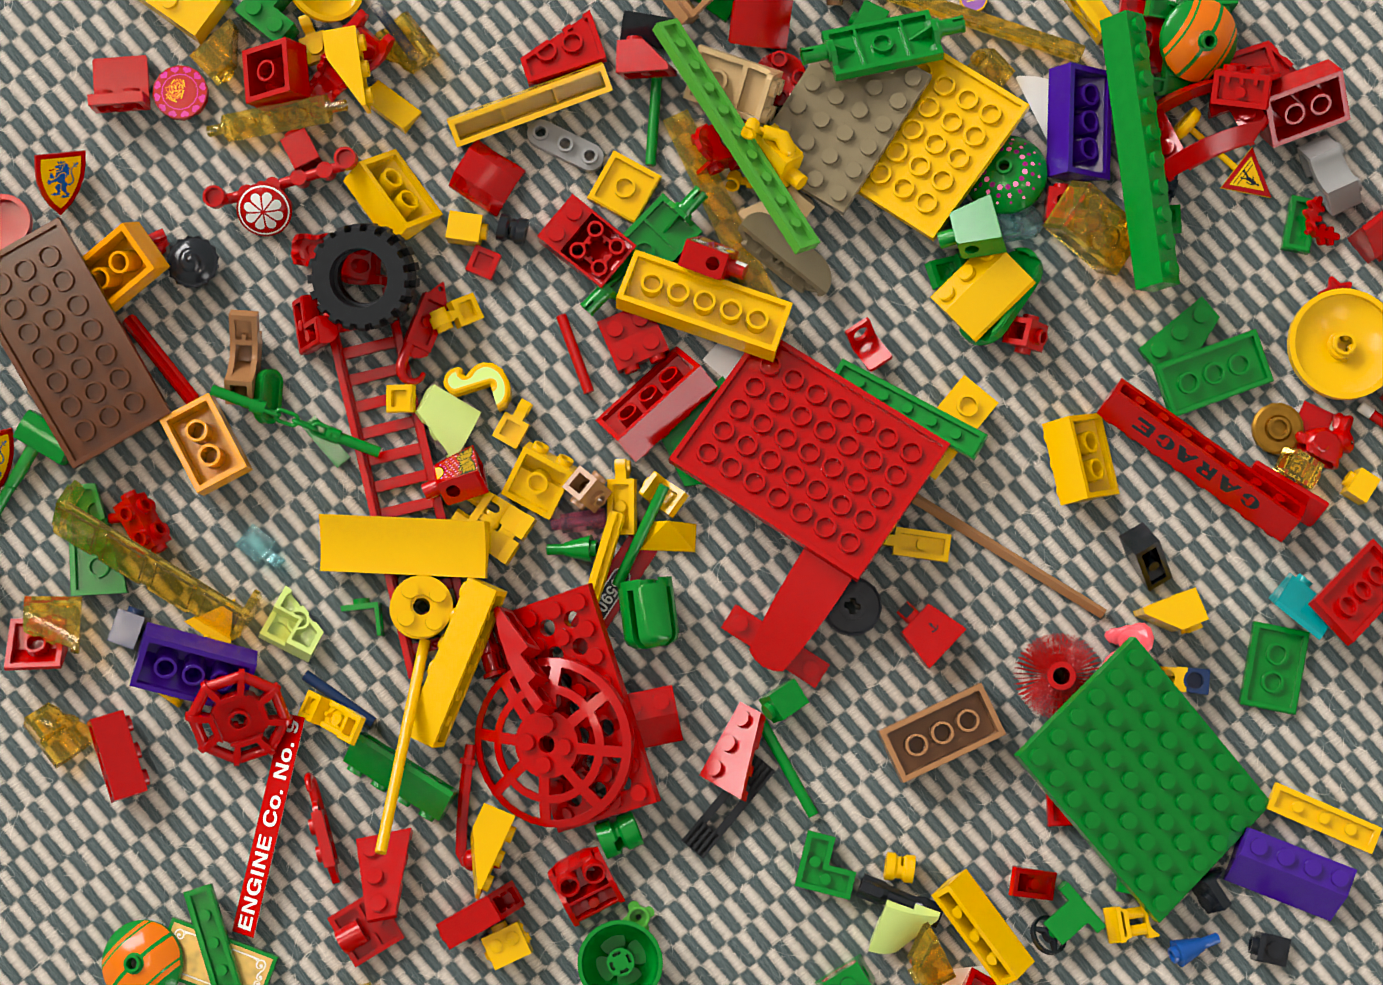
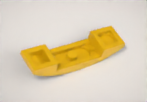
[298,690,366,746]

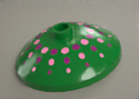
[968,135,1047,214]

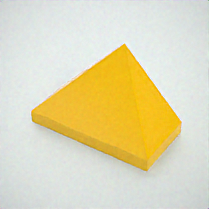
[640,521,696,552]

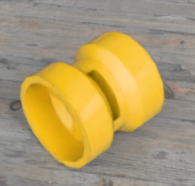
[883,852,916,884]

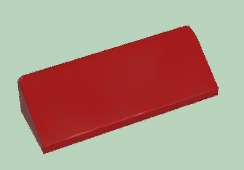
[1249,460,1329,527]

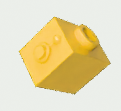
[481,920,534,970]

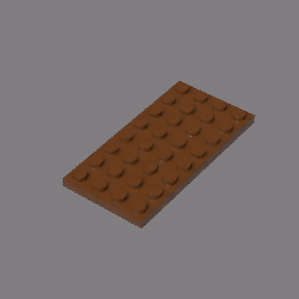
[0,217,172,469]

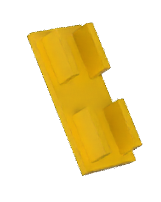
[930,375,998,480]

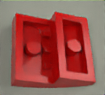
[728,0,793,49]

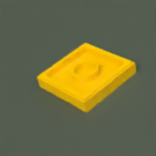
[587,150,662,224]

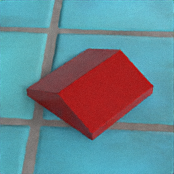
[4,617,68,671]

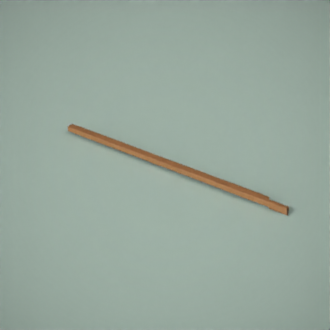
[912,494,1107,619]

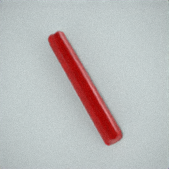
[122,314,199,404]

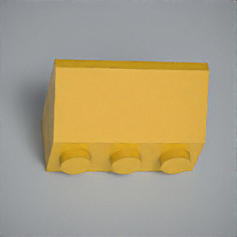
[343,149,443,240]
[931,252,1036,342]
[1042,413,1120,505]

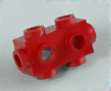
[108,489,172,556]

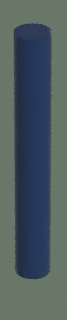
[302,670,377,727]

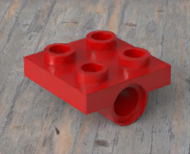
[327,897,406,968]

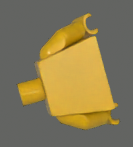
[725,118,808,192]

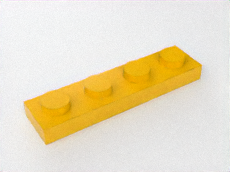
[1266,782,1383,854]

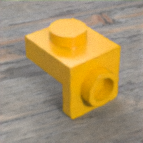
[639,471,689,518]

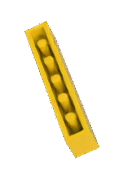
[411,577,508,748]

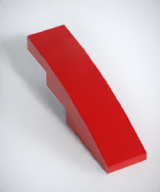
[494,605,557,715]

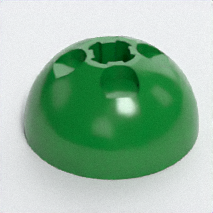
[577,920,663,985]

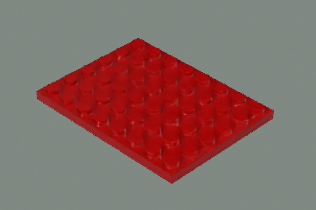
[668,340,950,582]

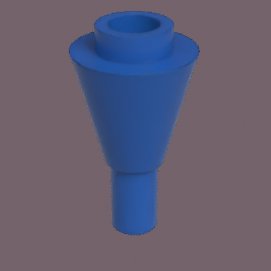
[1167,932,1221,967]

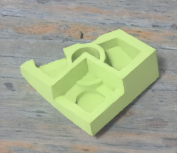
[258,586,324,662]

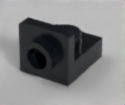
[1248,931,1291,967]

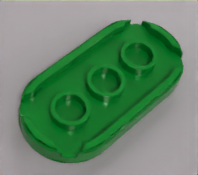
[959,247,1043,346]

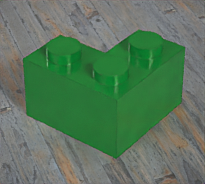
[235,0,300,42]

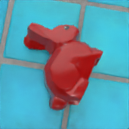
[1295,413,1354,470]

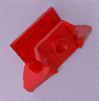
[690,122,746,176]

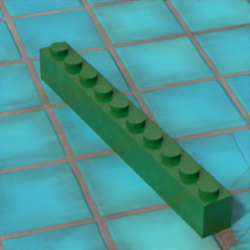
[1100,10,1180,292]

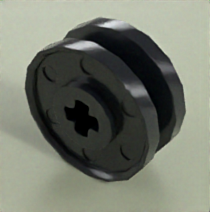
[825,578,882,637]

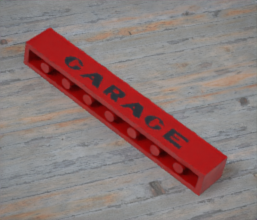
[1097,378,1307,542]

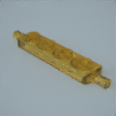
[206,94,348,142]

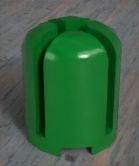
[617,576,679,649]

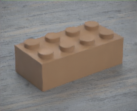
[877,683,1006,783]

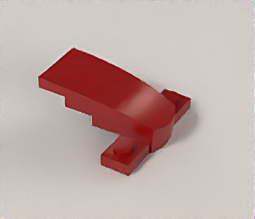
[721,549,852,688]

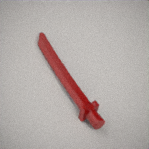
[455,744,477,867]

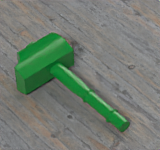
[0,410,69,517]

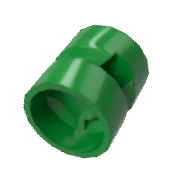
[594,810,644,859]

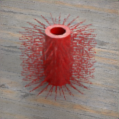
[1014,633,1101,718]

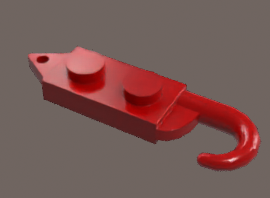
[395,282,448,385]
[304,772,340,884]

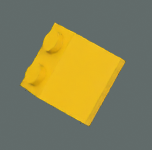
[1133,587,1209,634]

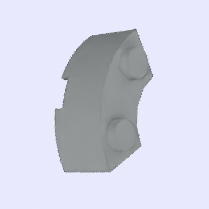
[1297,134,1362,216]

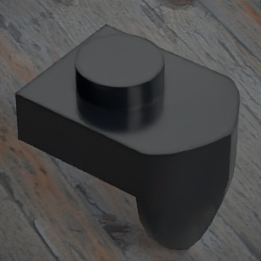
[1191,867,1232,914]

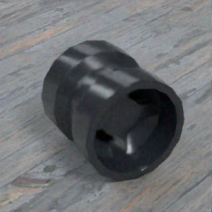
[496,213,529,246]

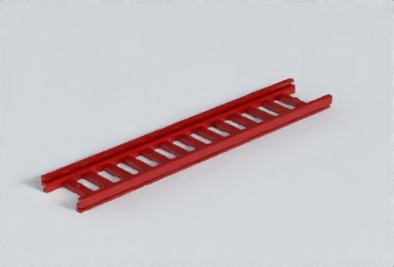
[323,286,481,679]

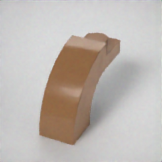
[224,309,262,405]

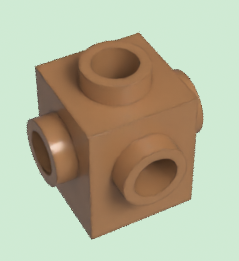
[562,465,612,513]

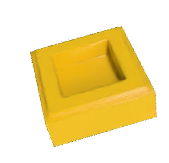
[386,384,416,413]

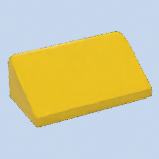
[370,80,422,134]

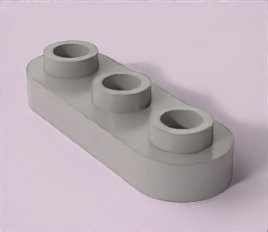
[527,119,604,173]

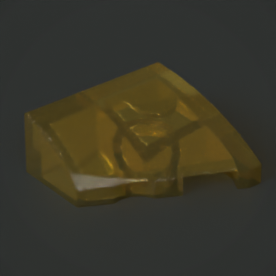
[374,11,440,74]
[23,596,83,654]
[24,703,93,769]

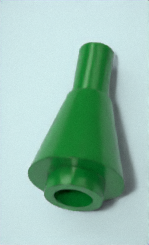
[546,535,599,562]

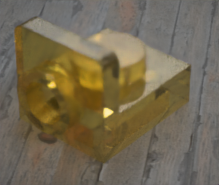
[967,48,1015,87]

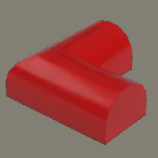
[292,295,338,355]

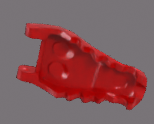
[309,9,395,108]
[290,233,388,286]

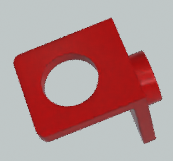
[845,317,893,372]

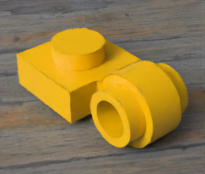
[429,292,484,334]

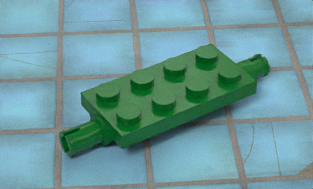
[800,10,966,81]
[580,185,708,316]

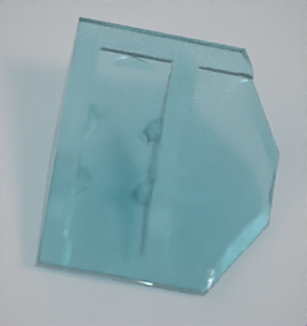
[997,205,1045,243]

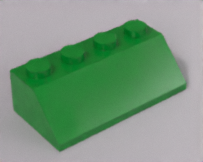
[343,732,459,822]

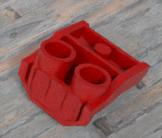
[448,140,526,218]
[547,846,625,927]

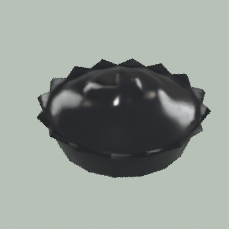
[166,235,219,288]

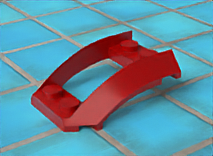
[1156,77,1269,182]

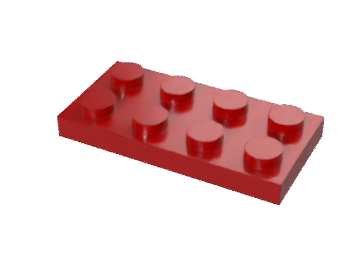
[1308,538,1383,646]

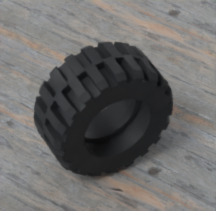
[307,223,420,331]

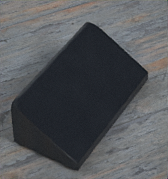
[620,10,676,49]

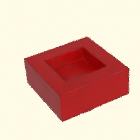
[465,244,502,282]

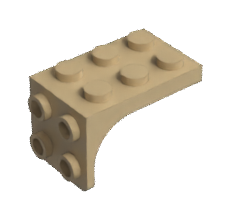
[683,44,785,127]

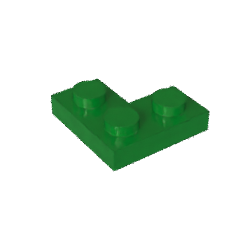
[794,830,856,900]

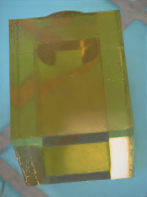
[1273,447,1325,489]

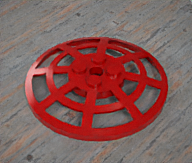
[475,657,634,828]

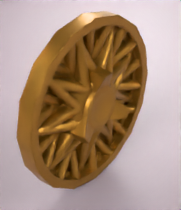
[1251,403,1304,454]

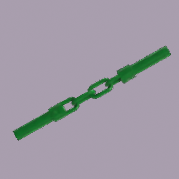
[210,384,382,458]

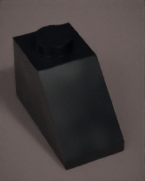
[1119,522,1173,591]

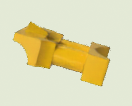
[1102,905,1160,944]

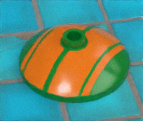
[1159,0,1238,82]
[102,920,183,985]

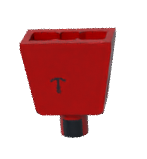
[896,601,966,669]

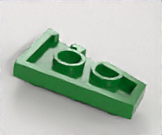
[1137,296,1220,367]

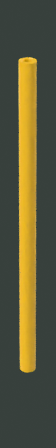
[375,639,430,855]

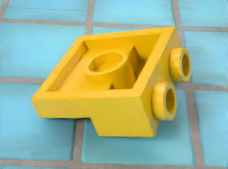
[501,441,578,520]

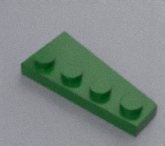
[67,483,129,597]

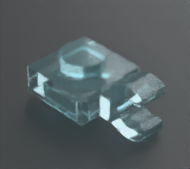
[235,523,286,569]

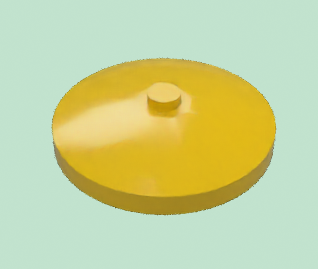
[1287,288,1383,400]

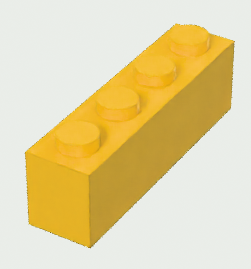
[931,869,1035,985]

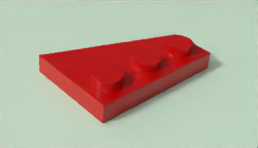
[520,10,607,87]
[356,828,413,923]

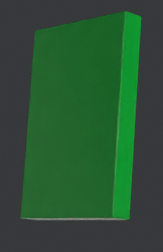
[1238,621,1310,715]

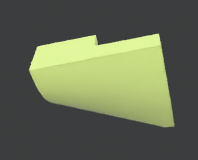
[415,385,481,458]
[868,900,940,954]

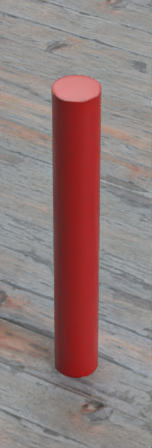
[556,313,594,395]

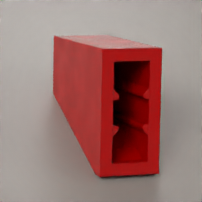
[436,880,526,950]

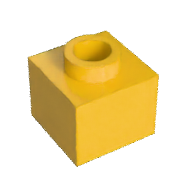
[1340,467,1381,505]

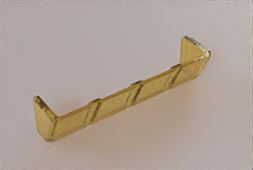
[51,480,262,640]

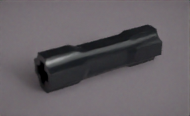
[856,873,943,928]

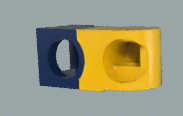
[1160,666,1210,696]

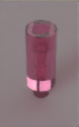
[550,508,606,534]

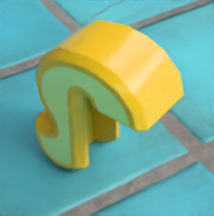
[443,362,512,413]

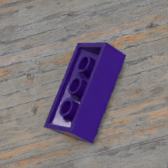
[1046,62,1112,181]
[129,622,258,707]
[1223,827,1357,921]

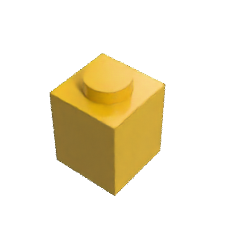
[445,210,489,247]

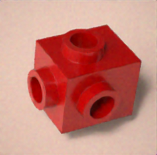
[1002,314,1049,356]

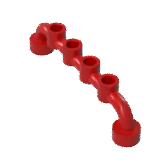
[202,146,358,209]

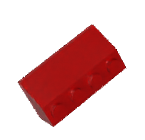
[595,346,718,462]

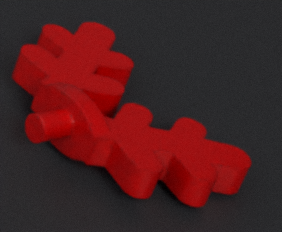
[1302,196,1340,246]

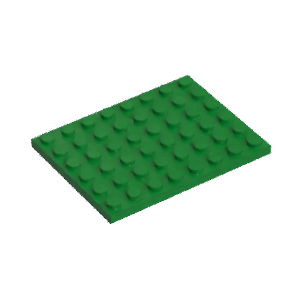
[1014,637,1269,923]

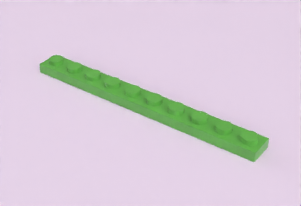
[652,18,820,255]

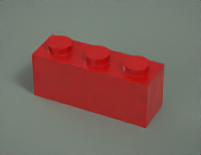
[87,710,150,803]

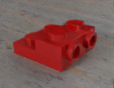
[597,311,669,375]

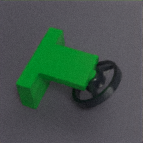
[1030,880,1106,955]

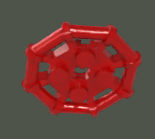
[185,668,293,766]

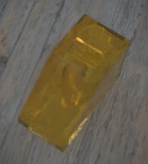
[189,18,239,86]
[907,922,956,985]

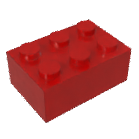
[1260,59,1351,148]

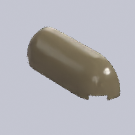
[738,212,832,296]

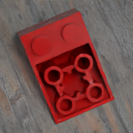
[537,194,637,289]

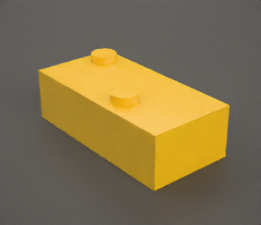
[138,0,233,45]

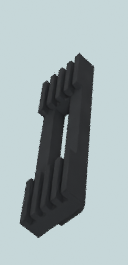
[682,753,776,859]

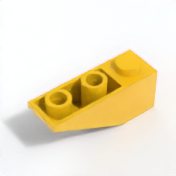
[322,25,374,114]
[470,803,517,900]

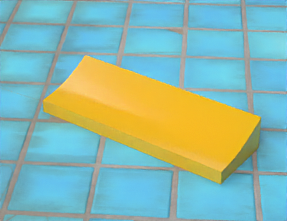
[616,249,793,362]
[319,514,490,579]

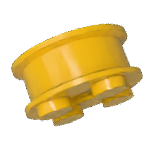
[389,575,453,640]

